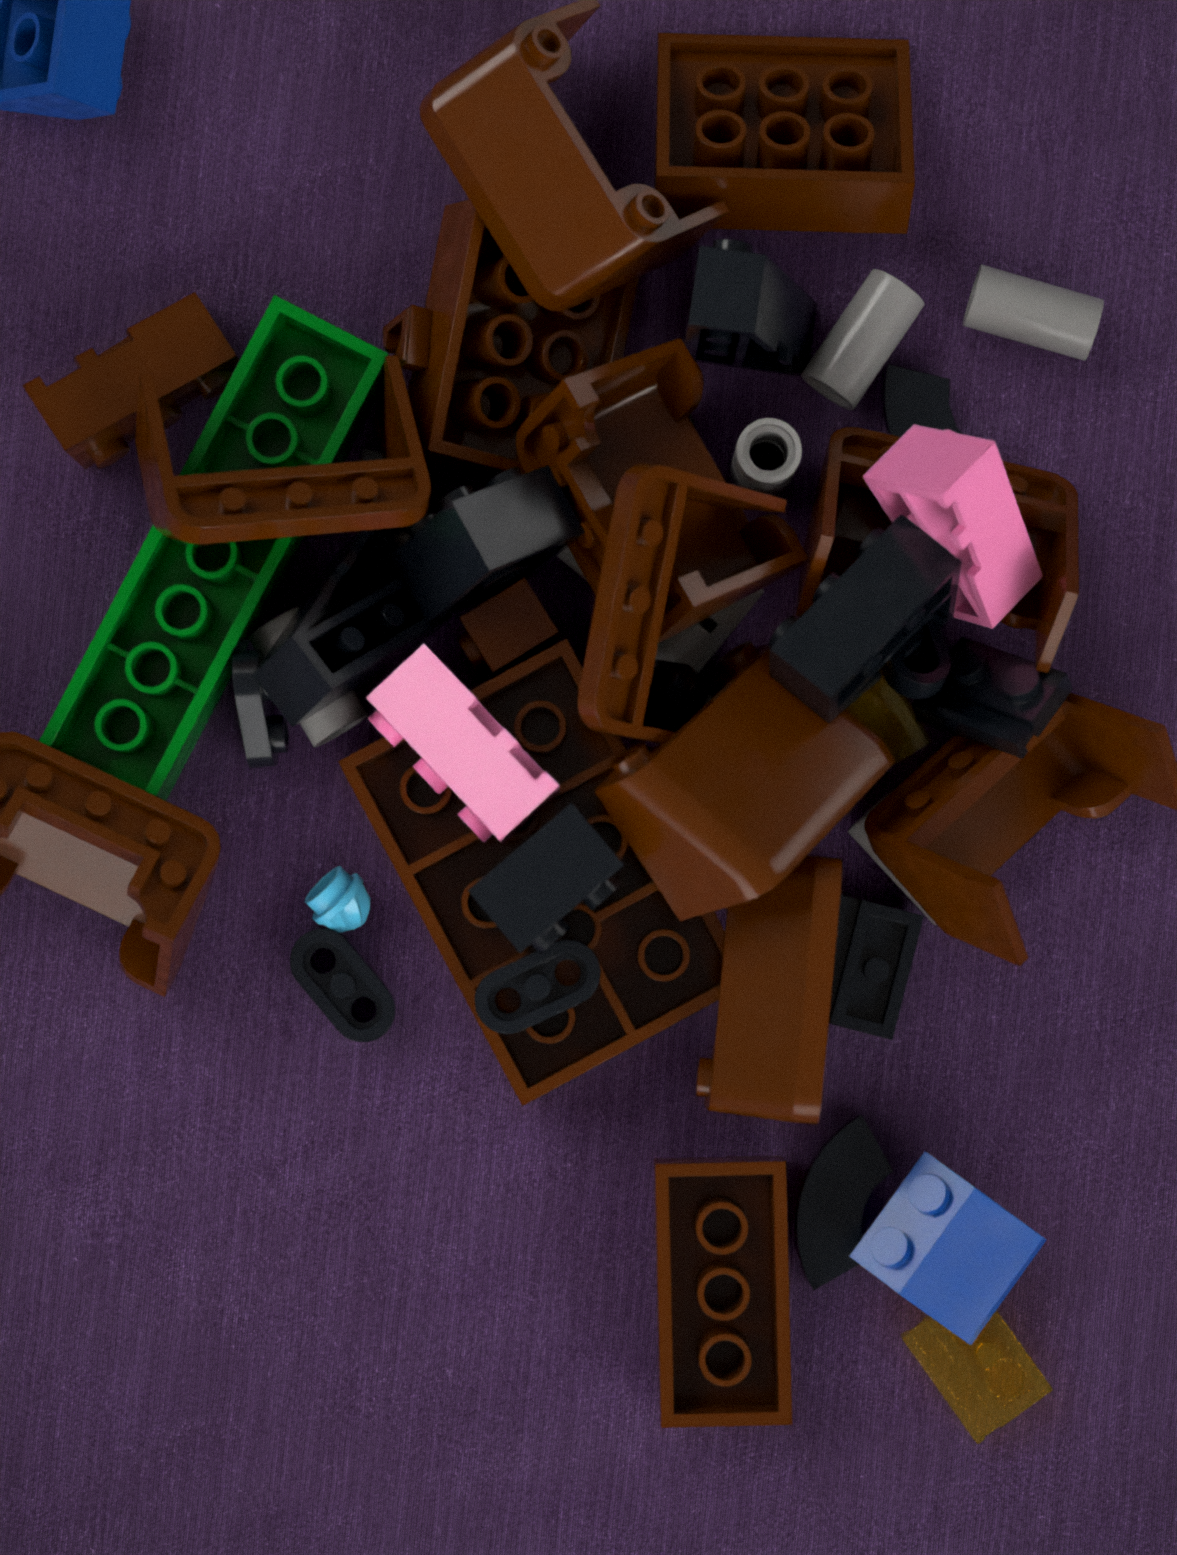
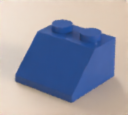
[0,0,131,120]
[849,1151,1047,1345]

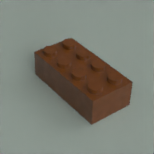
[654,1155,793,1428]

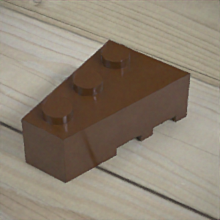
[22,292,240,470]

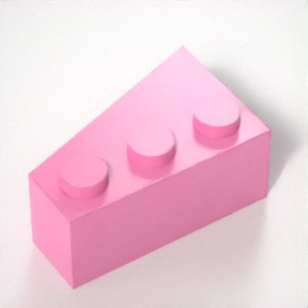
[862,424,1043,629]
[366,644,561,844]

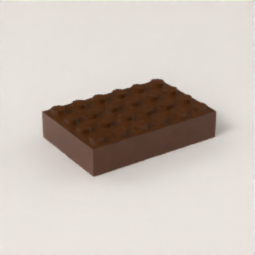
[338,639,725,1106]

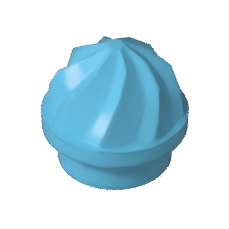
[304,866,371,933]

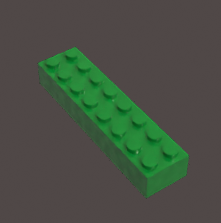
[39,295,389,801]

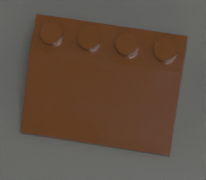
[654,33,915,234]
[408,199,639,476]

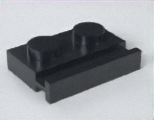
[912,637,1073,759]
[829,894,924,1040]

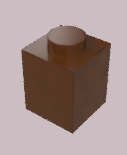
[456,577,559,677]

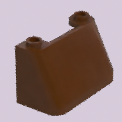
[516,337,808,643]
[594,641,895,921]
[0,731,221,997]

